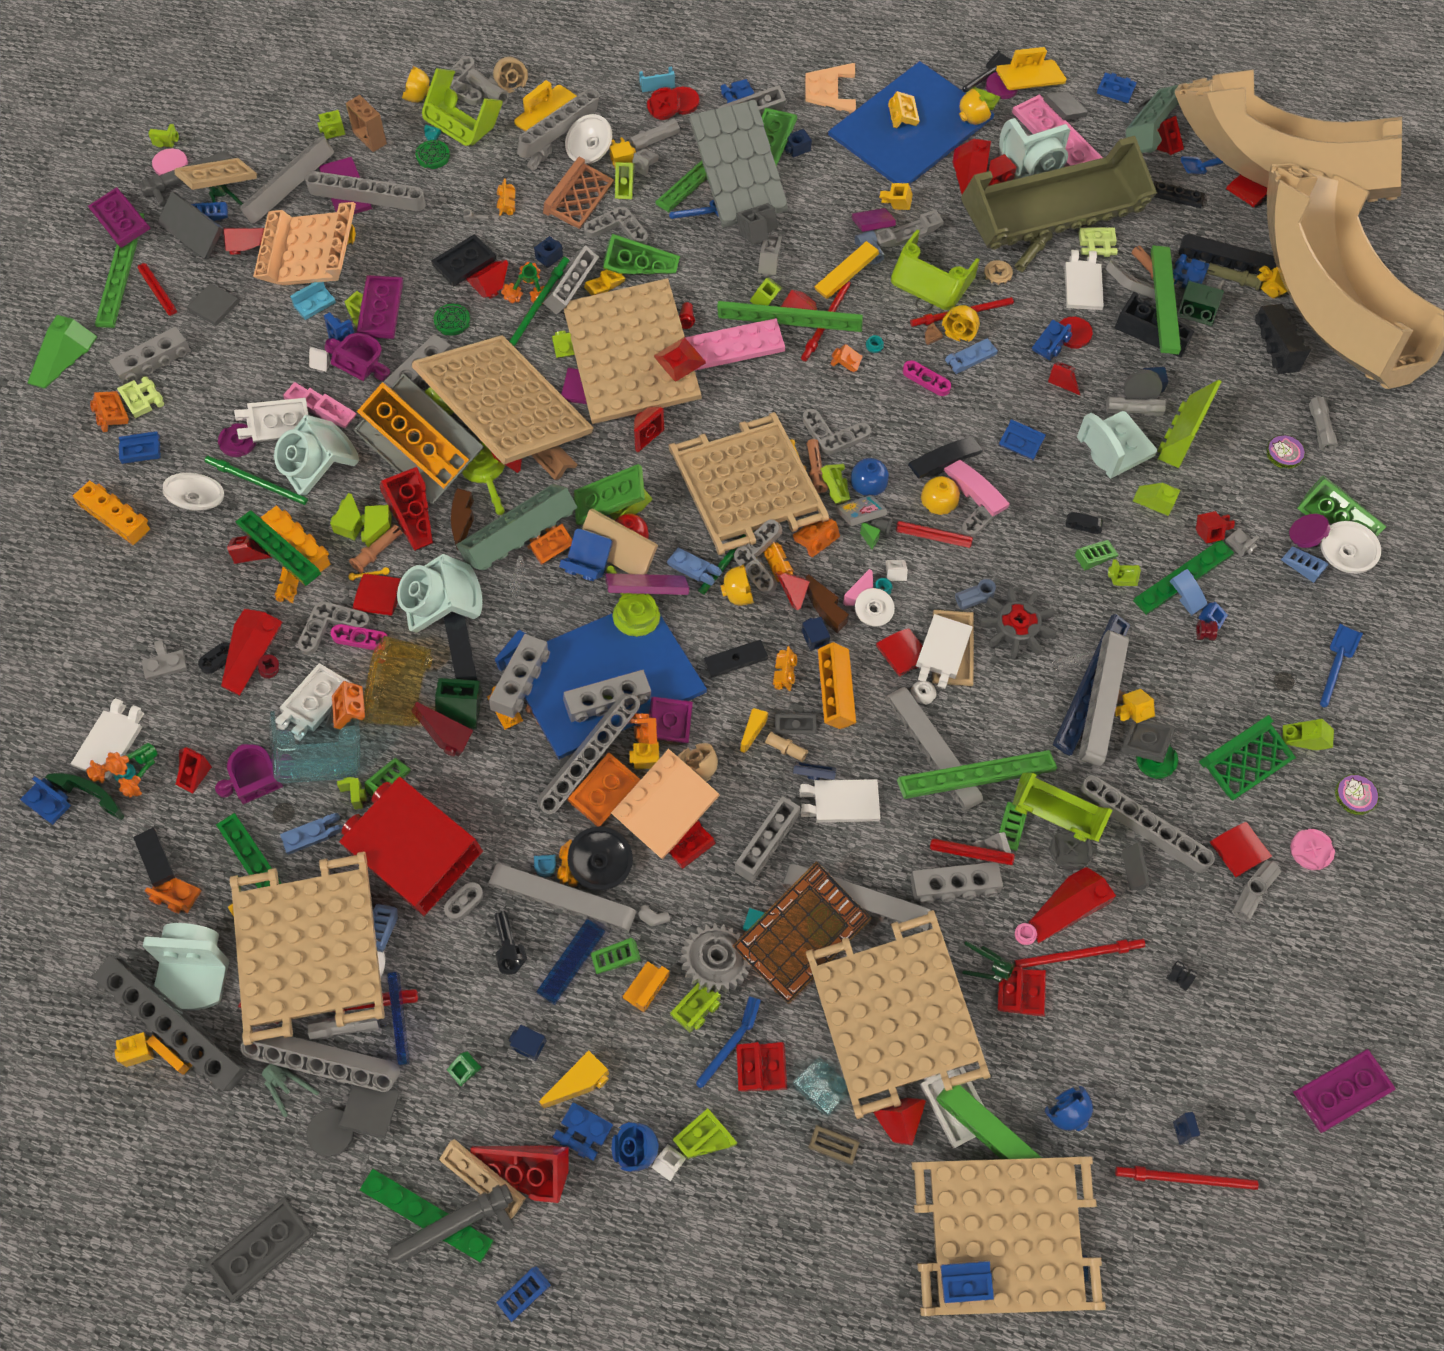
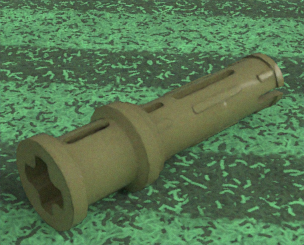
[1015,233,1053,272]
[1206,263,1262,291]

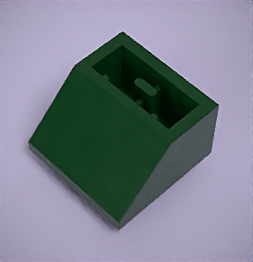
[1177,280,1224,326]
[435,678,483,729]

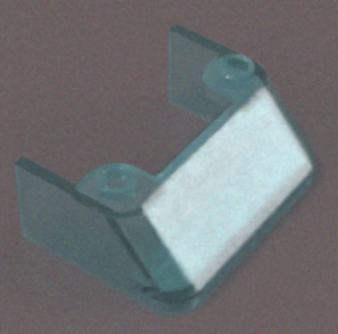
[269,711,360,783]

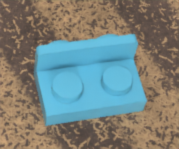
[290,282,336,320]

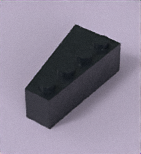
[1114,292,1195,358]
[1255,304,1311,374]

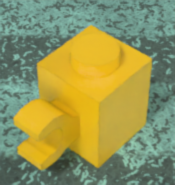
[609,137,636,168]
[879,183,913,210]
[1257,266,1287,298]
[1115,689,1155,723]
[629,742,659,769]
[114,1032,154,1067]

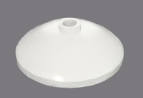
[565,114,612,165]
[162,473,224,511]
[1320,521,1381,574]

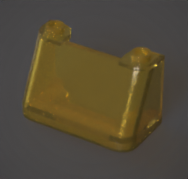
[359,636,433,727]

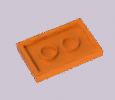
[567,752,641,827]

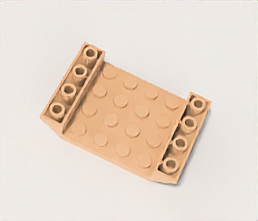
[253,202,356,285]

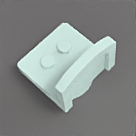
[999,118,1070,179]
[1077,411,1157,479]
[274,415,359,495]
[397,554,482,633]
[143,923,229,1011]

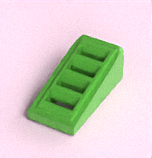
[1075,540,1118,571]
[365,757,411,796]
[999,802,1026,851]
[591,938,641,974]

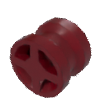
[1196,620,1218,641]
[258,654,279,679]

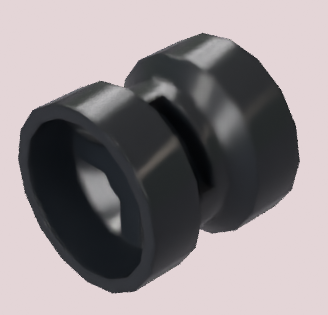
[1166,960,1198,991]

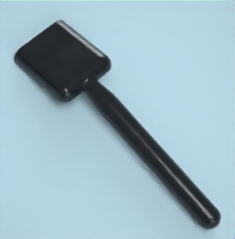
[962,50,1012,92]

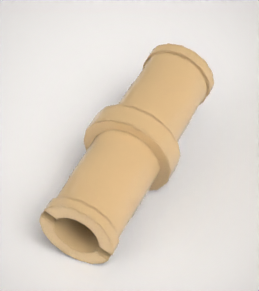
[765,732,808,762]

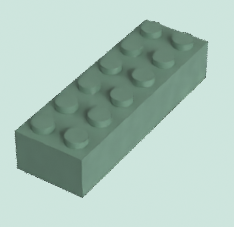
[456,484,578,570]

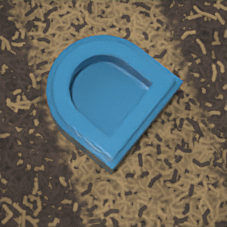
[534,855,556,878]

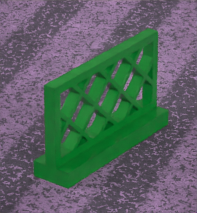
[1198,715,1296,801]

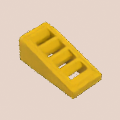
[740,708,768,753]

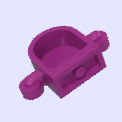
[324,333,390,382]
[215,744,294,805]

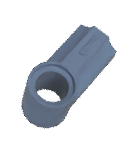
[855,230,885,265]
[955,579,996,610]

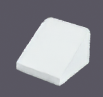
[309,347,331,372]
[886,560,908,581]
[652,1144,686,1181]

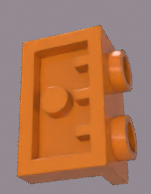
[90,391,129,433]
[793,518,840,557]
[527,524,572,565]
[332,681,365,730]
[628,713,657,744]
[145,878,201,914]

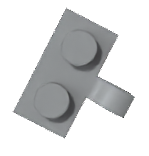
[141,640,188,681]

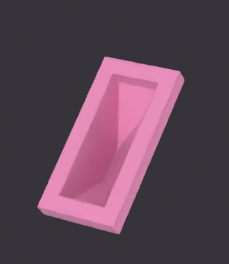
[843,569,873,606]

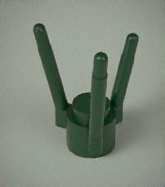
[208,185,243,212]
[962,941,1014,983]

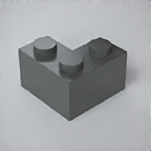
[736,203,778,244]

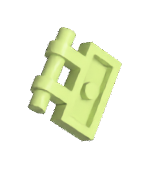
[1078,228,1118,257]
[117,376,164,418]

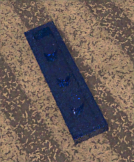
[536,919,605,1005]
[387,972,410,1066]

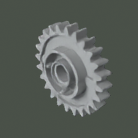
[680,923,751,993]

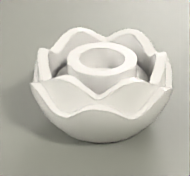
[910,681,936,705]

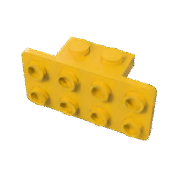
[996,47,1067,90]
[514,80,577,131]

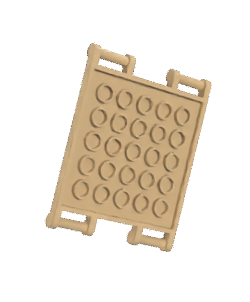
[669,412,829,555]
[230,851,385,1046]
[806,910,991,1119]
[911,1156,1106,1316]

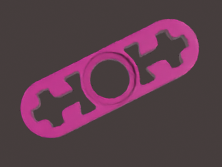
[903,360,951,396]
[331,624,389,651]

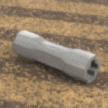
[628,119,680,151]
[1106,396,1166,416]
[1309,396,1338,451]
[308,1017,380,1041]

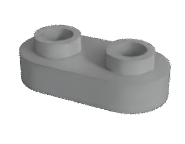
[444,882,484,921]

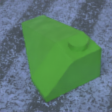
[603,234,680,274]
[27,315,97,389]
[1297,475,1386,537]

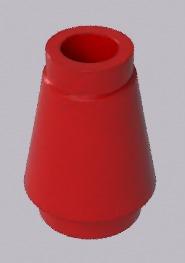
[679,302,695,329]

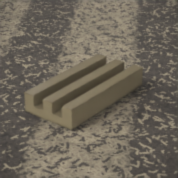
[808,1125,860,1165]

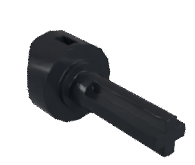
[494,911,527,975]

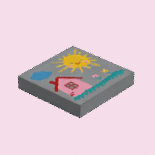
[836,495,887,526]

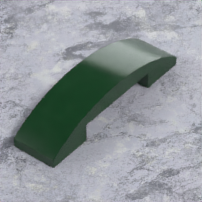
[45,773,124,820]

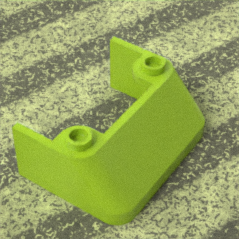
[422,68,503,146]
[891,230,980,310]
[1012,773,1113,842]

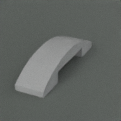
[874,209,944,247]

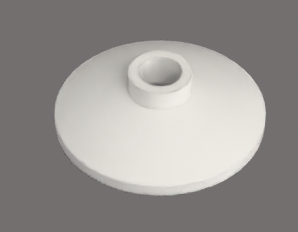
[855,588,895,627]

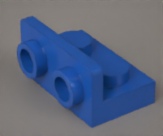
[323,312,354,342]
[1032,320,1072,361]
[20,776,71,825]

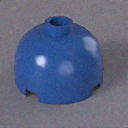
[850,458,889,496]
[1045,1086,1093,1131]
[611,1122,659,1172]

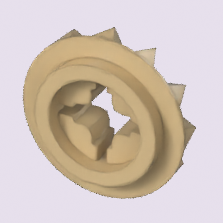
[984,260,1013,285]

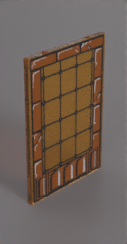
[732,861,872,1004]

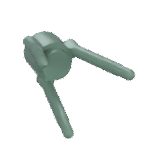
[262,1063,319,1117]

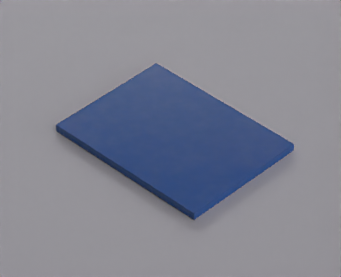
[828,61,994,185]
[504,613,707,760]

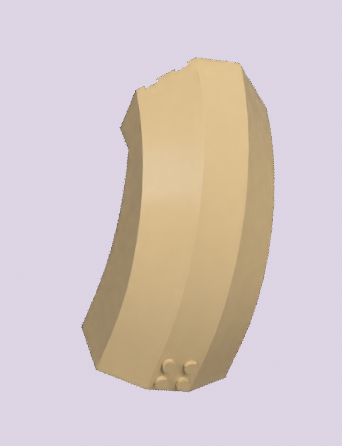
[1175,70,1402,202]
[1267,163,1444,389]

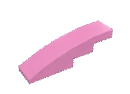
[283,382,356,428]
[944,460,1010,517]

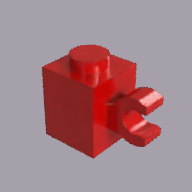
[1196,511,1235,544]

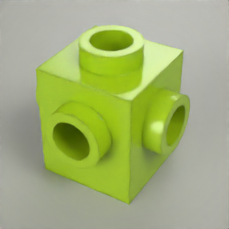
[317,110,346,139]

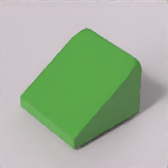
[860,522,880,550]

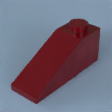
[411,702,473,757]

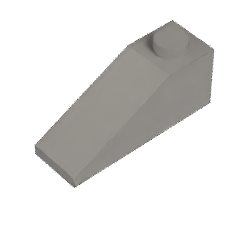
[758,234,782,276]

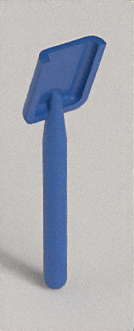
[1181,156,1224,174]
[669,200,719,219]
[1320,624,1363,708]
[696,996,761,1088]

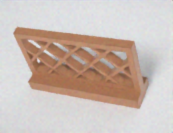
[543,156,614,229]

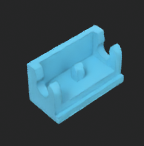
[639,67,675,92]

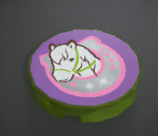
[1266,435,1306,469]
[1335,774,1379,815]

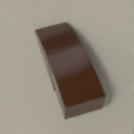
[451,488,474,550]
[806,574,849,633]

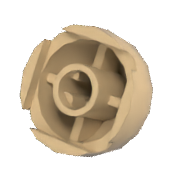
[493,57,528,93]
[677,743,718,782]

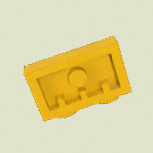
[888,91,920,128]

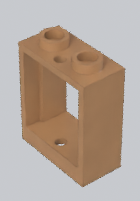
[346,95,387,152]

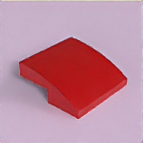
[1226,174,1267,207]
[353,573,401,616]
[876,628,923,677]
[669,820,716,869]
[1210,822,1272,878]
[998,967,1046,1017]
[736,1042,787,1092]

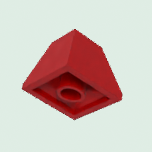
[466,260,508,299]
[654,337,706,382]
[634,407,664,452]

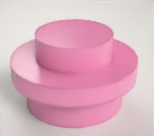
[1014,923,1037,945]

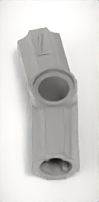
[466,68,509,105]
[1232,860,1282,922]

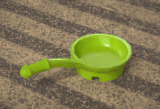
[462,441,505,516]
[606,566,661,637]

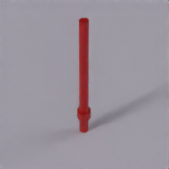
[801,281,851,361]
[910,297,1014,327]
[1014,939,1145,968]
[1115,1166,1258,1190]

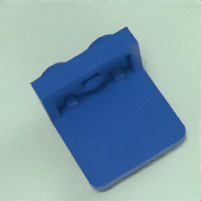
[559,528,612,581]

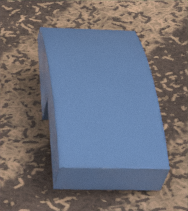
[1170,569,1208,616]

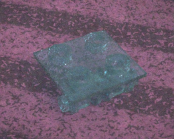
[793,1056,849,1117]

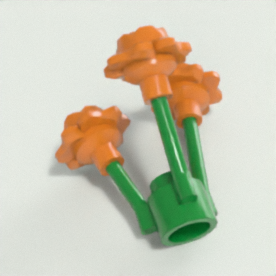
[501,262,550,304]
[86,743,157,798]

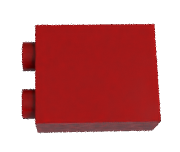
[339,776,483,916]

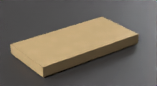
[175,158,257,190]
[582,509,658,574]
[932,610,974,686]

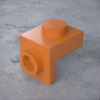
[830,344,863,372]

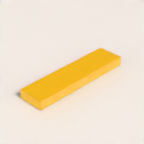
[814,241,879,299]

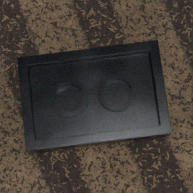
[431,234,497,287]

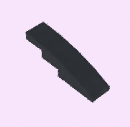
[908,436,983,479]

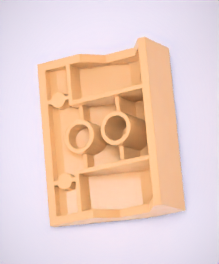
[611,749,720,860]

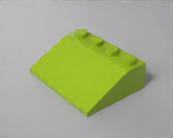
[1157,380,1222,468]

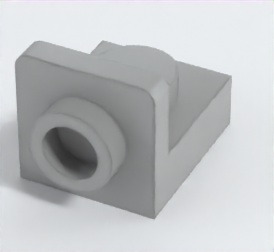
[632,149,659,176]
[1224,528,1259,557]
[973,832,1011,862]

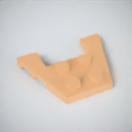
[805,63,856,114]

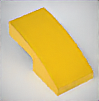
[584,270,625,296]

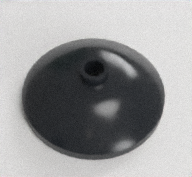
[567,826,633,891]

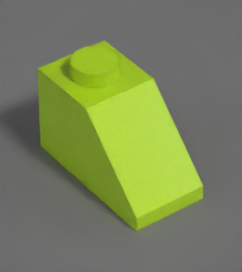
[615,162,635,199]
[1133,483,1180,516]

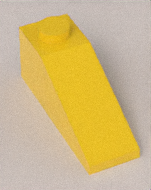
[539,1050,609,1109]

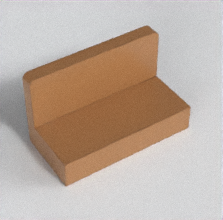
[531,445,577,480]

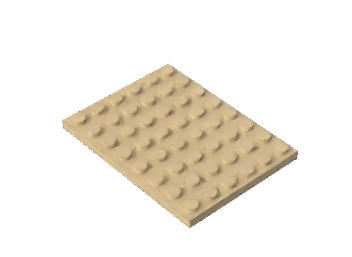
[564,278,702,424]
[412,335,594,464]

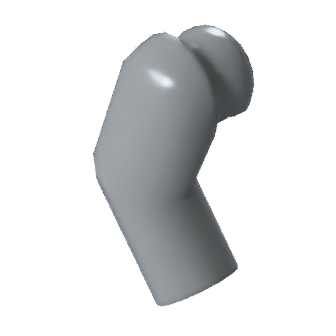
[638,905,670,926]

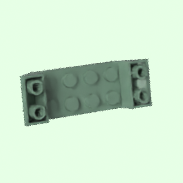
[1126,83,1189,153]

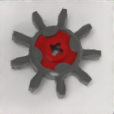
[979,587,1057,659]

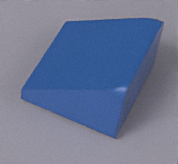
[1198,602,1228,629]

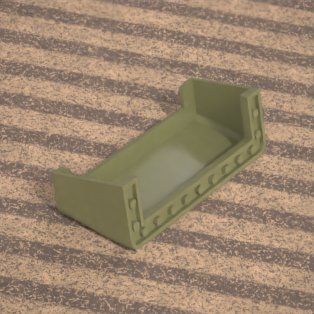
[961,136,1157,250]

